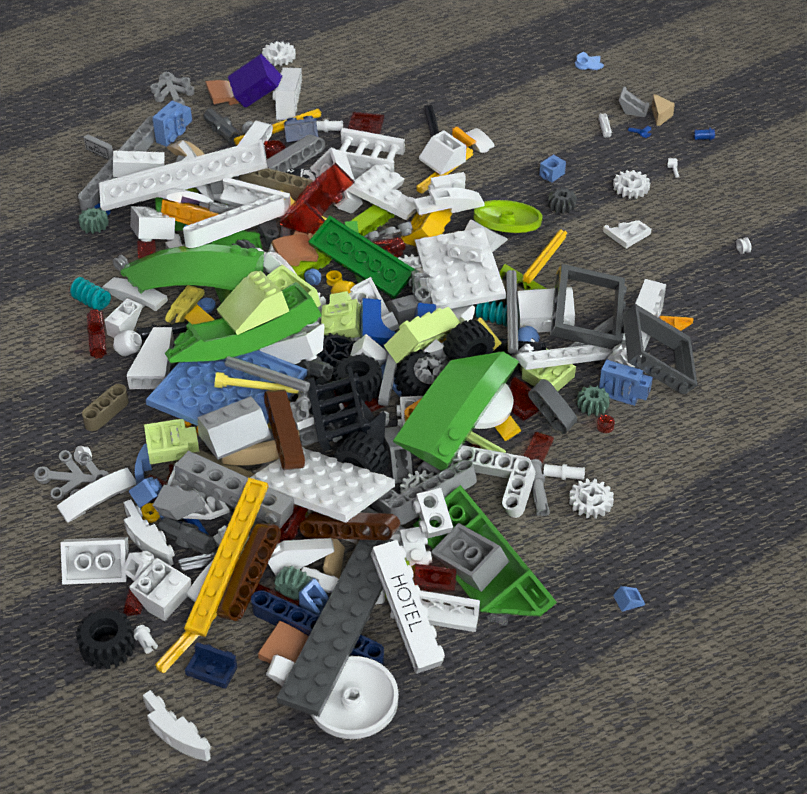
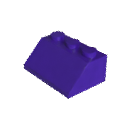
[228,54,283,107]

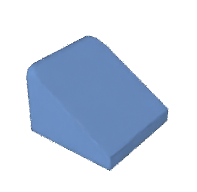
[613,586,645,612]

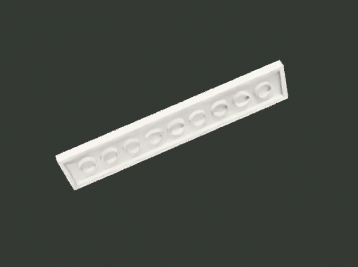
[99,139,267,211]

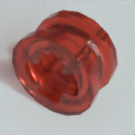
[597,415,615,433]

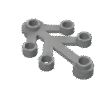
[150,72,195,106]
[363,222,413,245]
[34,450,109,500]

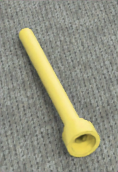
[214,372,302,394]

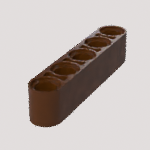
[264,389,305,470]
[299,512,400,540]
[216,523,281,621]

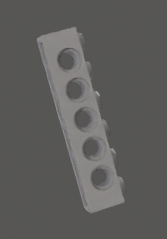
[175,451,294,528]

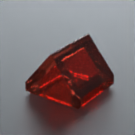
[123,588,143,616]

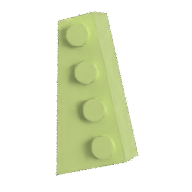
[384,307,461,363]

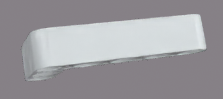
[452,445,536,518]

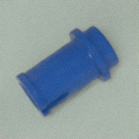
[694,128,715,141]

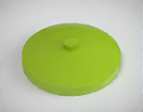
[473,200,542,233]

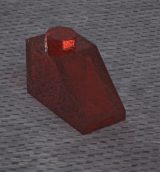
[411,563,457,592]

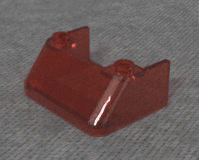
[279,162,355,235]

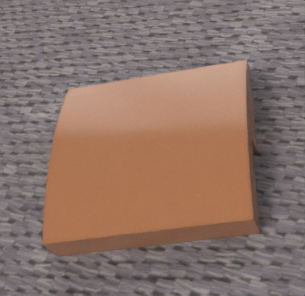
[206,80,239,105]
[271,234,319,266]
[258,621,308,664]

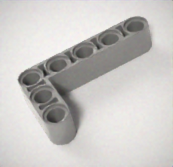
[371,460,477,525]

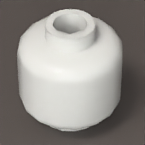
[113,330,142,356]

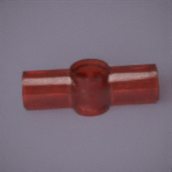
[87,309,107,359]

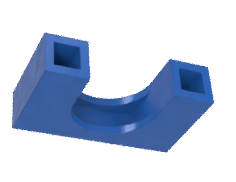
[360,298,436,351]

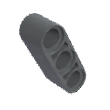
[528,379,578,434]

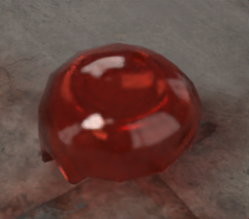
[264,140,286,159]

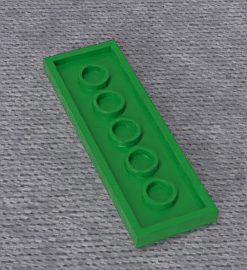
[309,215,415,299]

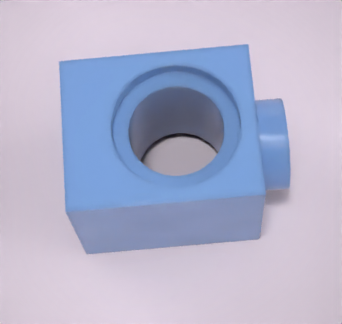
[539,155,566,182]

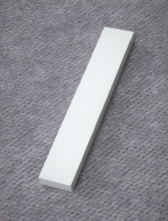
[516,345,612,370]

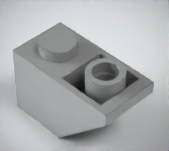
[153,485,206,520]

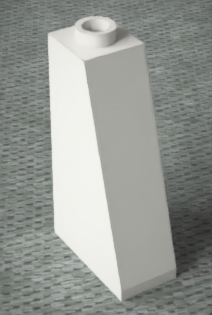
[127,327,174,389]

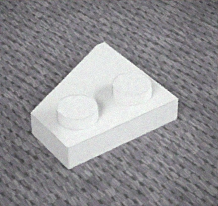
[603,220,651,248]

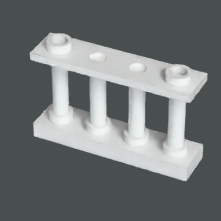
[339,128,405,172]

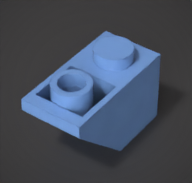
[129,477,162,508]

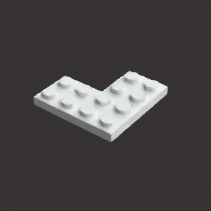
[347,165,417,220]

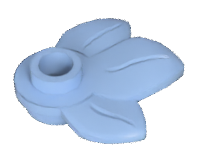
[575,52,604,70]

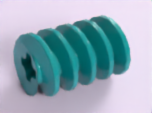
[70,277,111,311]
[476,300,507,327]

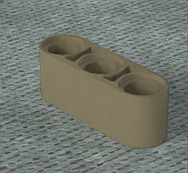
[82,384,129,431]

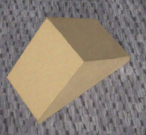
[652,95,675,126]

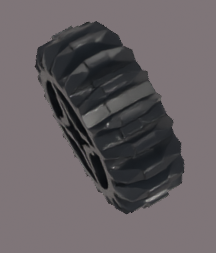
[317,333,356,376]

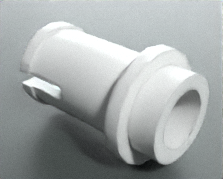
[133,625,158,654]

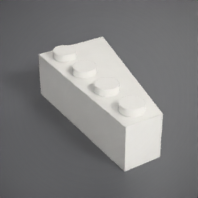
[273,68,302,120]
[310,147,363,213]
[130,206,175,242]
[619,279,666,357]

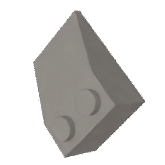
[431,523,509,592]

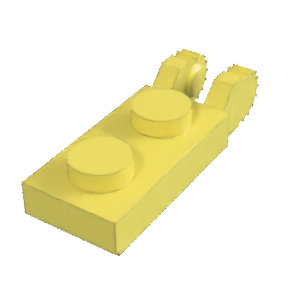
[165,285,205,323]

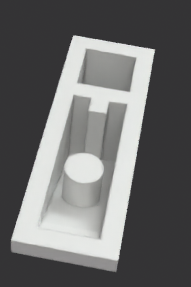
[268,538,335,576]

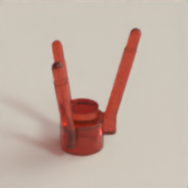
[373,237,406,257]

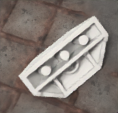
[167,462,229,520]

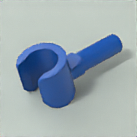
[628,126,652,138]

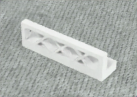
[220,178,291,219]
[391,591,480,632]

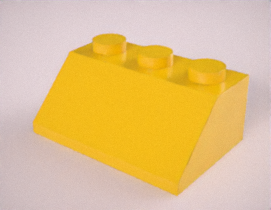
[399,209,453,246]

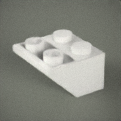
[419,131,466,175]
[130,558,191,621]

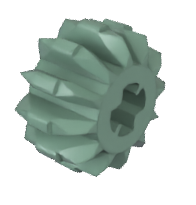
[79,206,109,234]
[577,385,610,417]
[274,566,311,601]

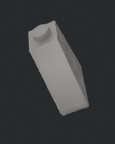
[382,426,413,483]

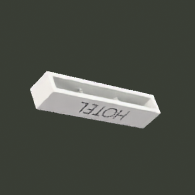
[371,540,445,674]

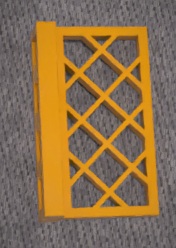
[161,199,219,225]

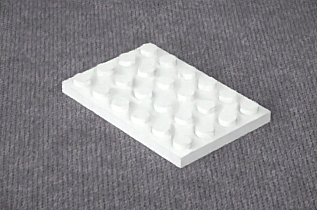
[415,227,506,309]
[250,447,395,523]

